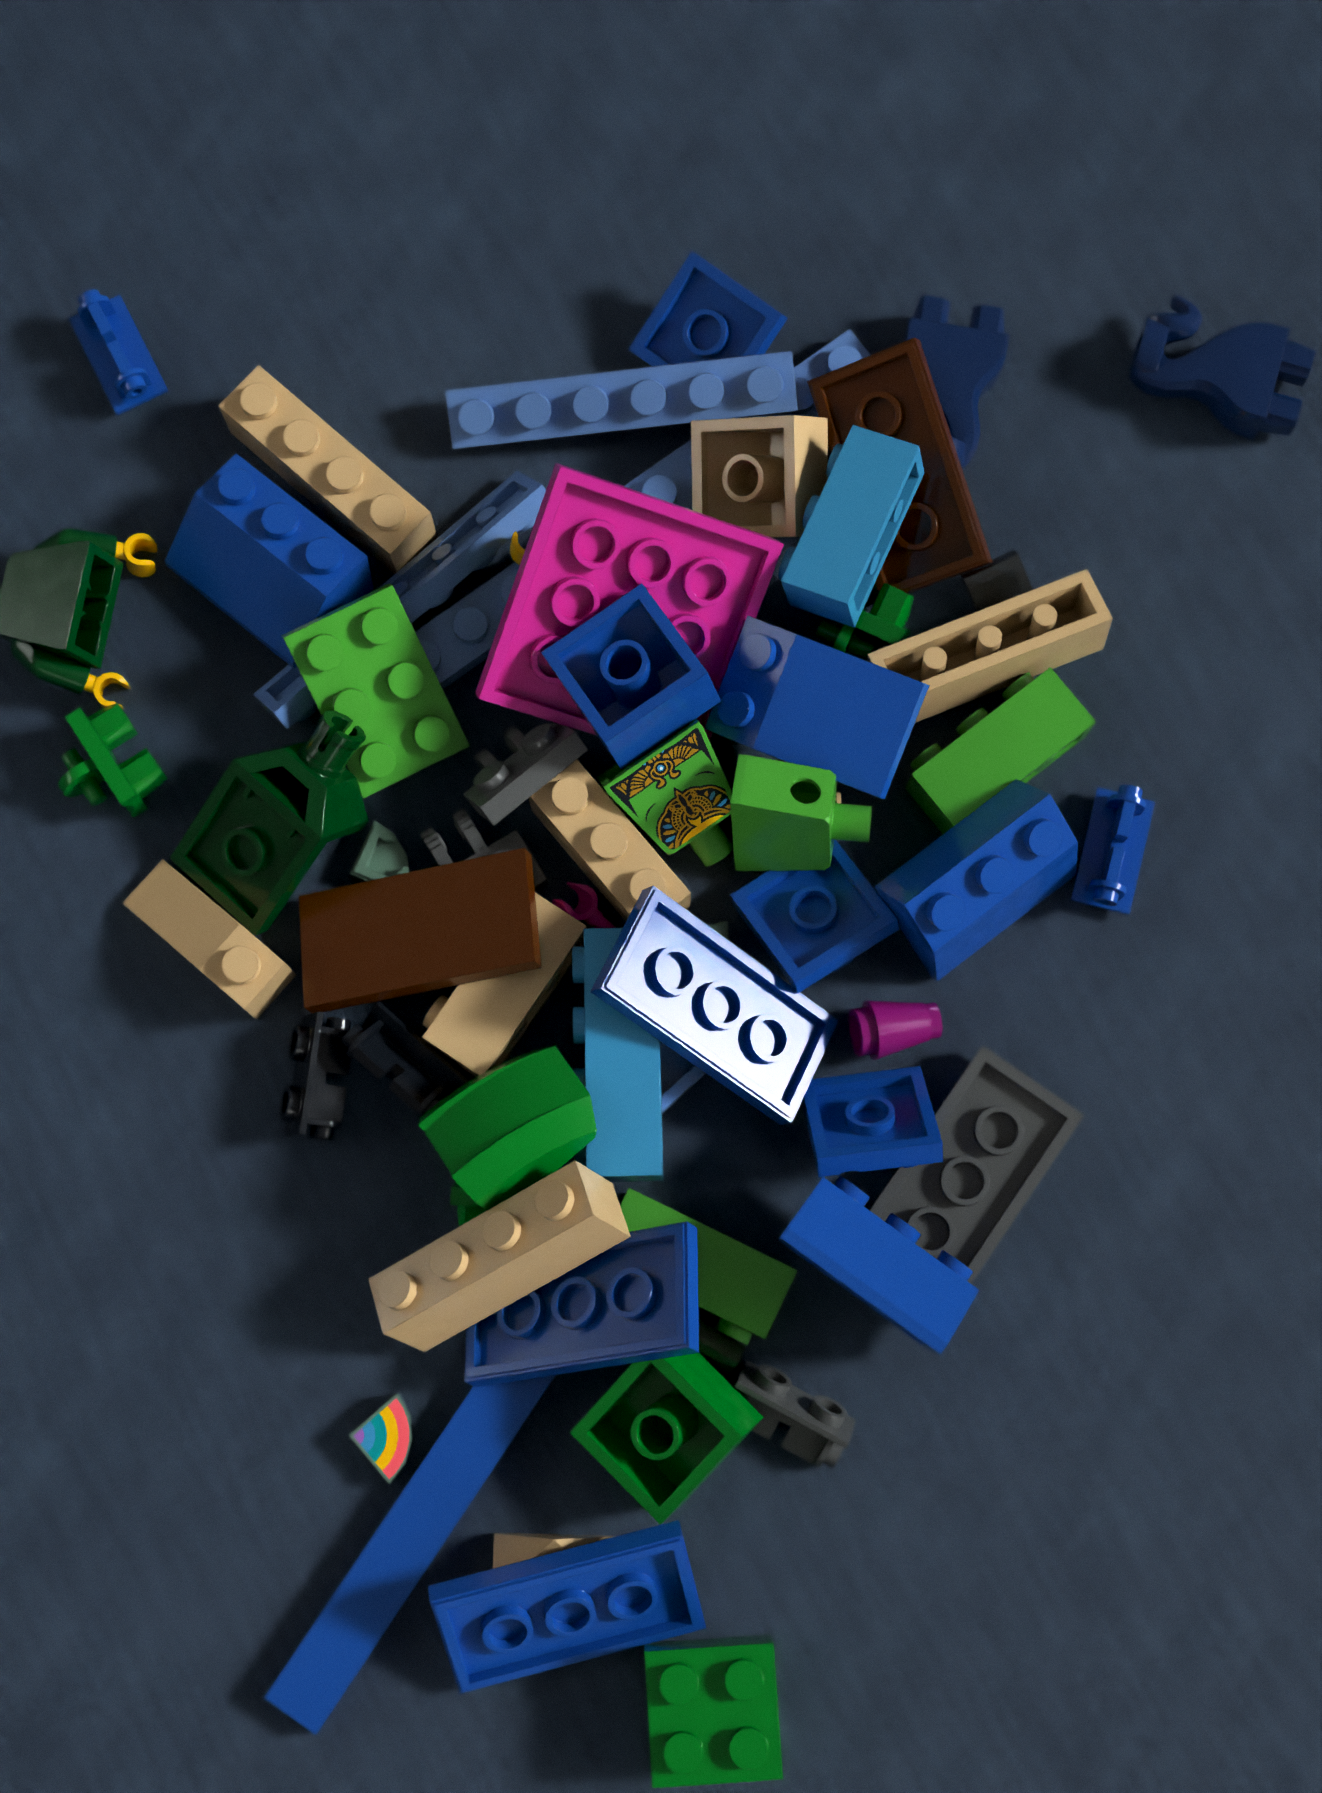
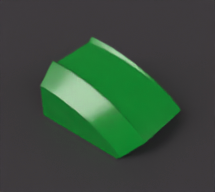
[418,1046,597,1211]

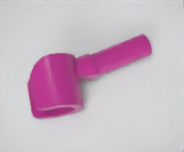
[552,882,616,928]

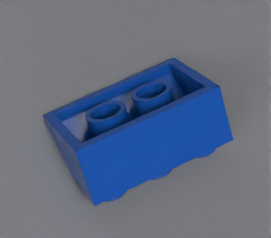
[164,453,374,669]
[875,779,1078,981]
[778,1176,979,1355]

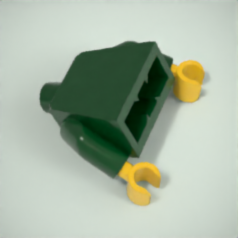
[0,528,157,709]

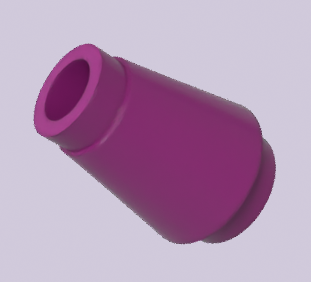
[848,1000,943,1060]

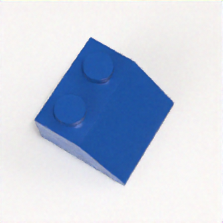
[541,583,721,770]

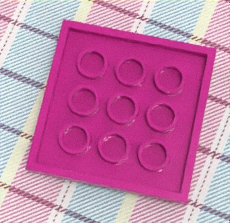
[475,463,784,741]

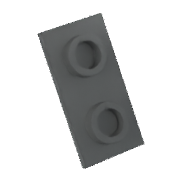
[733,1360,856,1468]

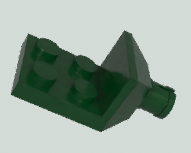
[170,710,369,936]

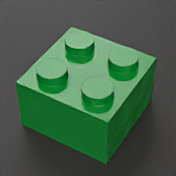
[570,1353,764,1525]
[644,1634,783,1788]

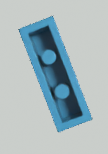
[779,425,925,628]

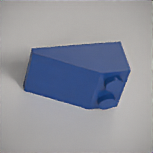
[705,615,930,799]

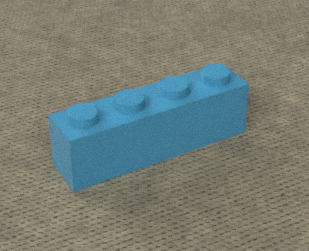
[572,928,663,1182]

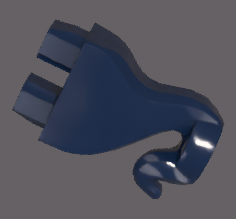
[903,295,1010,470]
[1129,295,1316,440]

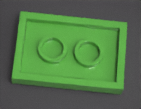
[281,583,470,799]

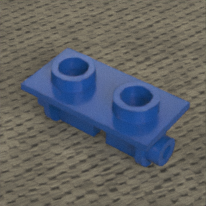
[68,289,169,416]
[1070,784,1155,915]

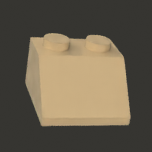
[691,415,828,538]

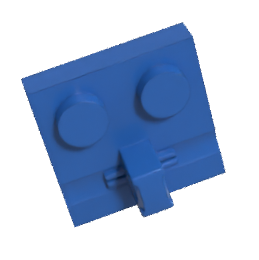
[628,251,788,366]
[730,840,899,994]
[802,1066,943,1177]

